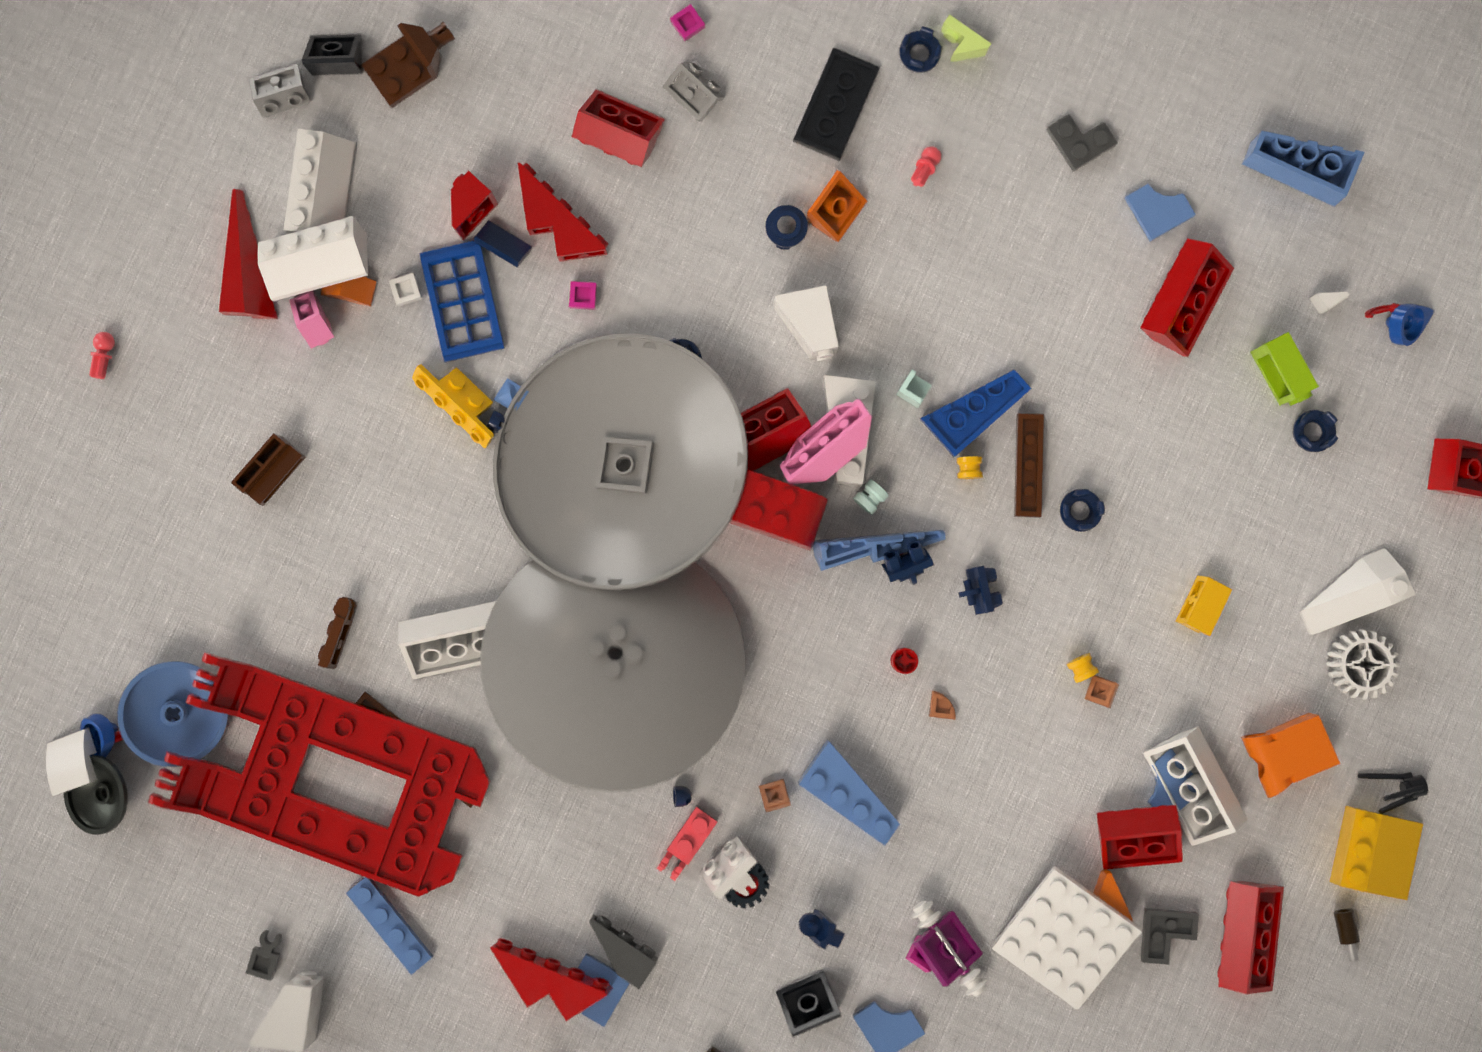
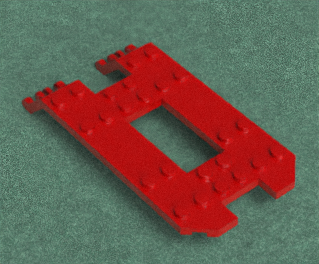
[148,652,491,897]

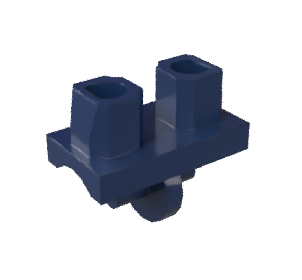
[881,540,934,585]
[958,566,1003,615]
[798,909,845,949]

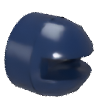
[486,410,506,433]
[673,786,692,807]

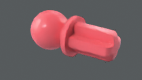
[911,146,941,187]
[89,332,115,379]

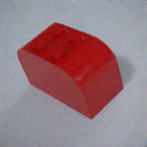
[730,470,829,551]

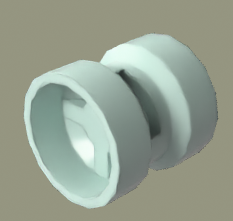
[853,479,889,515]

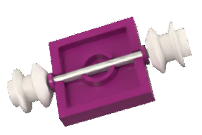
[911,900,988,997]

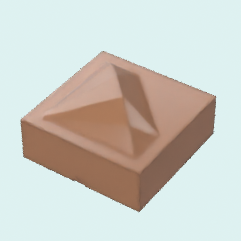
[1084,675,1119,709]
[759,779,791,813]

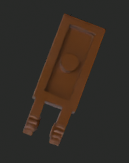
[318,597,357,669]

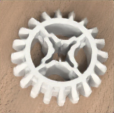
[1326,629,1400,700]

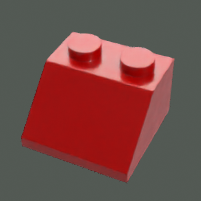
[451,171,498,241]

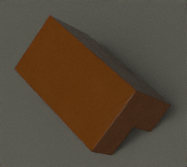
[231,433,306,506]

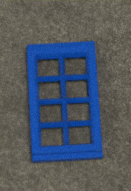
[419,241,505,363]

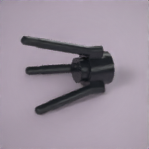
[1358,772,1428,814]

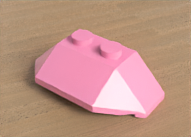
[779,399,872,485]

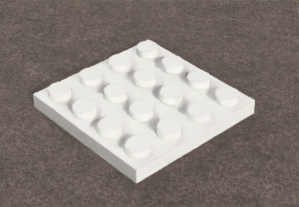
[992,866,1142,1010]

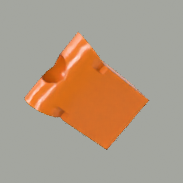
[1241,713,1340,798]

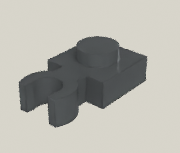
[245,930,282,981]

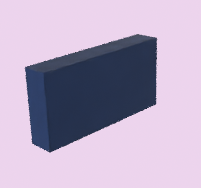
[474,220,532,268]

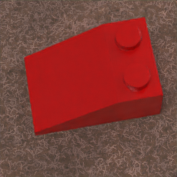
[1427,438,1482,498]

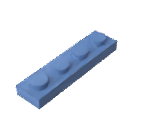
[346,877,433,975]

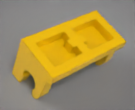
[1175,575,1232,636]

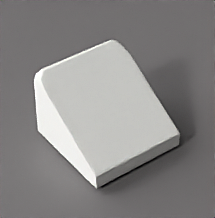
[1310,292,1349,314]

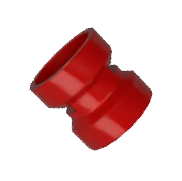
[890,648,919,674]

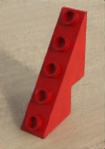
[518,162,609,262]
[490,938,613,1021]

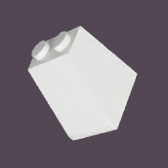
[774,286,839,362]
[250,971,325,1052]

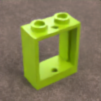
[1250,332,1319,406]

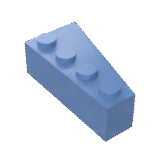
[1242,131,1365,207]
[798,739,900,846]

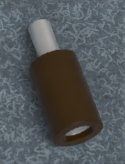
[1333,909,1360,962]

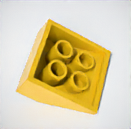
[1329,806,1423,900]

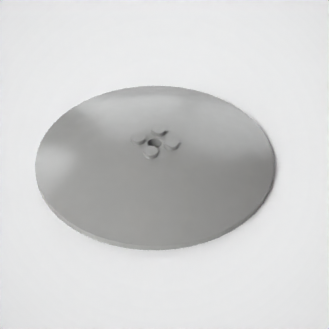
[493,334,748,590]
[480,560,745,792]

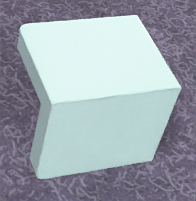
[896,369,932,408]

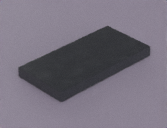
[793,47,880,161]

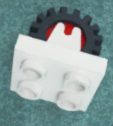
[700,836,770,908]

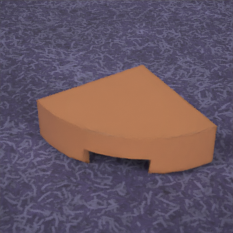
[929,691,956,720]

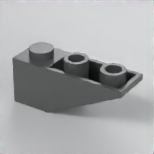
[589,914,658,989]

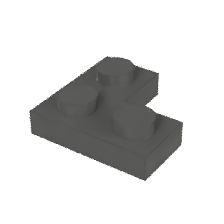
[1046,114,1118,172]
[1140,908,1199,965]

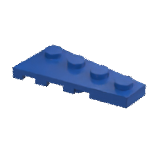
[920,369,1032,457]

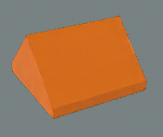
[806,170,867,242]

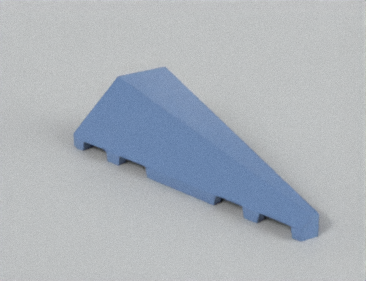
[813,530,945,571]

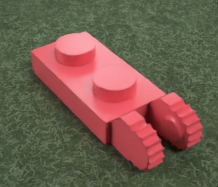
[657,806,718,881]

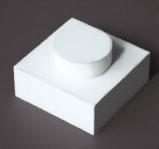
[389,273,422,306]

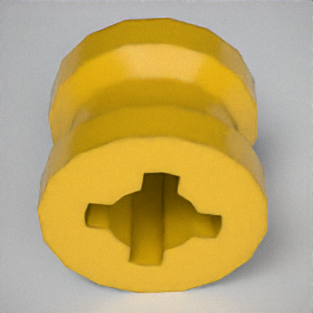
[956,456,983,479]
[1066,653,1099,683]

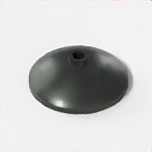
[64,755,128,835]

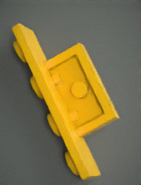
[412,364,494,448]

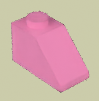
[289,291,334,349]

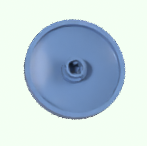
[118,661,228,767]

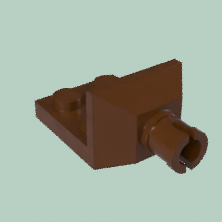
[361,22,455,109]

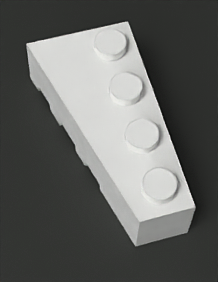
[823,375,876,487]

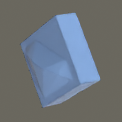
[494,378,529,411]

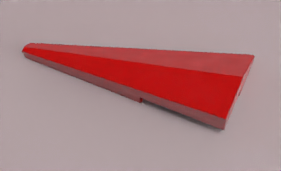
[219,189,278,319]

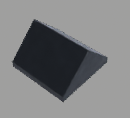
[302,34,362,75]
[776,971,841,1037]

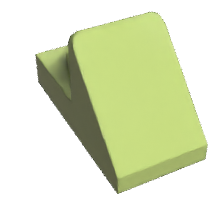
[941,15,991,62]

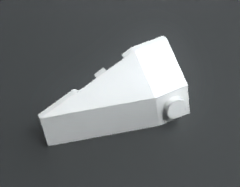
[1299,548,1416,635]

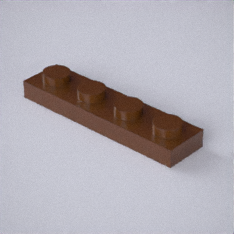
[1014,413,1044,518]

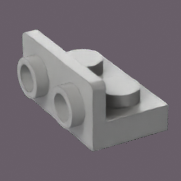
[662,62,725,121]
[249,64,310,117]

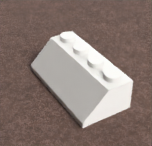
[283,129,356,234]
[258,216,368,301]
[398,601,496,679]
[1143,726,1248,846]

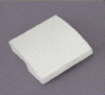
[46,728,97,796]

